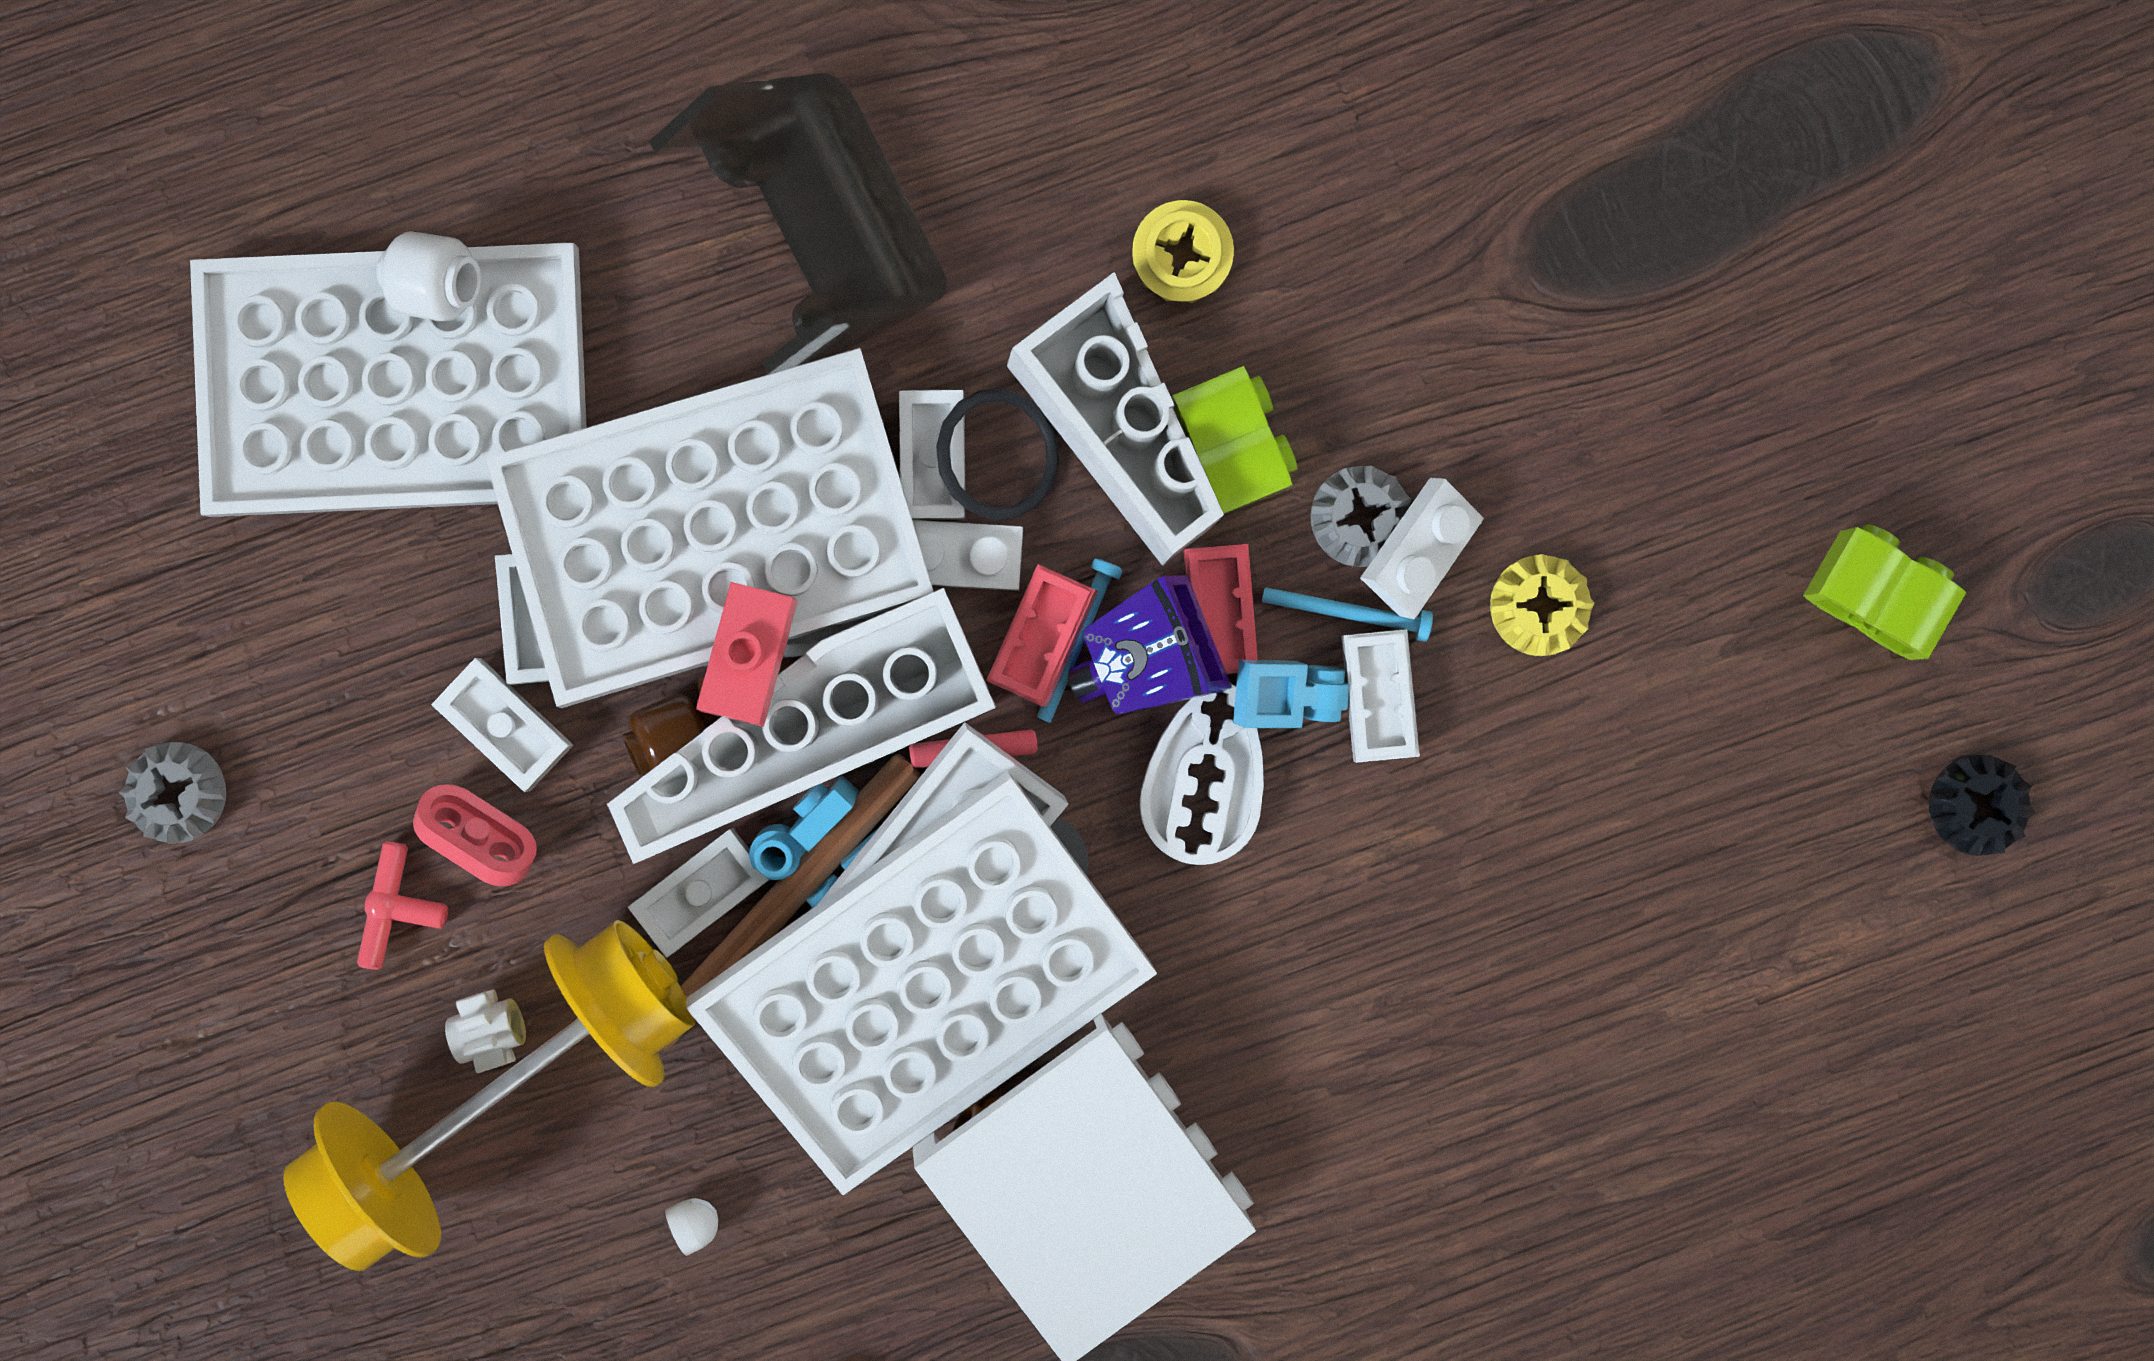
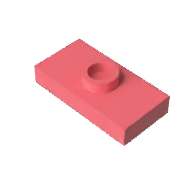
[1183,544,1258,674]
[986,564,1099,707]
[696,582,798,727]

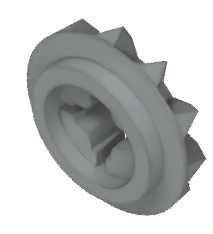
[1311,466,1411,567]
[119,742,226,844]

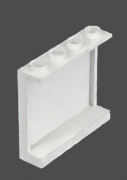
[913,1013,1256,1361]

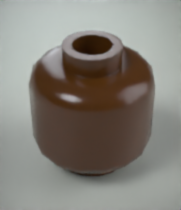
[622,693,717,778]

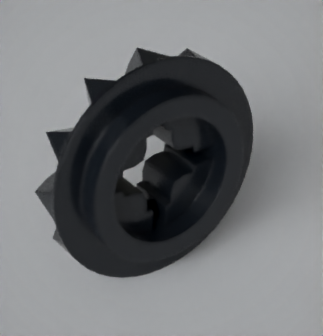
[1929,755,2036,856]

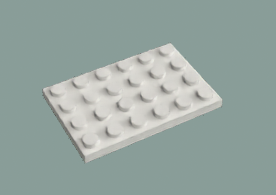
[190,243,587,517]
[485,348,934,708]
[686,770,1157,1195]

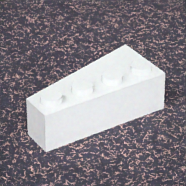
[1007,272,1224,566]

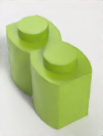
[1171,366,1298,514]
[1803,524,1966,660]

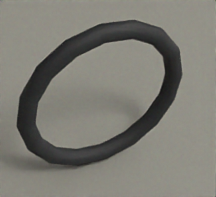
[936,389,1060,520]

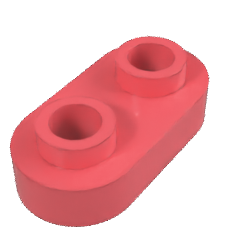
[413,784,537,886]

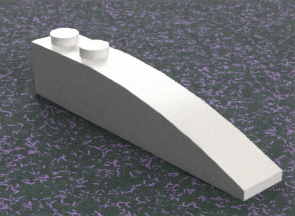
[607,588,996,864]

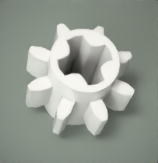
[445,989,526,1073]

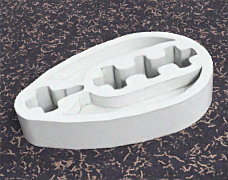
[1139,684,1264,865]

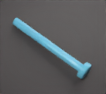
[1036,558,1123,723]
[1262,587,1433,642]

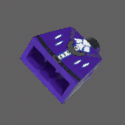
[1068,575,1232,714]

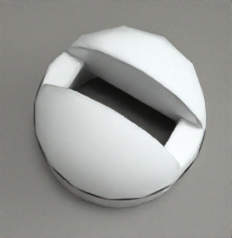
[665,1198,718,1256]

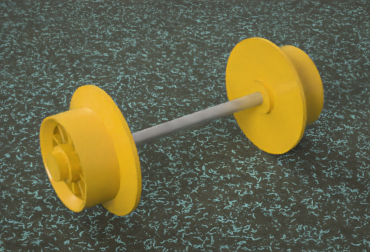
[283,920,696,1271]

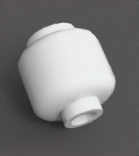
[377,231,481,321]

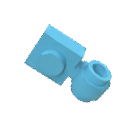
[1233,660,1349,728]
[749,774,859,880]

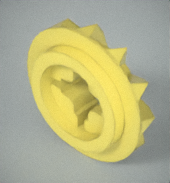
[1132,200,1234,303]
[1490,554,1595,656]

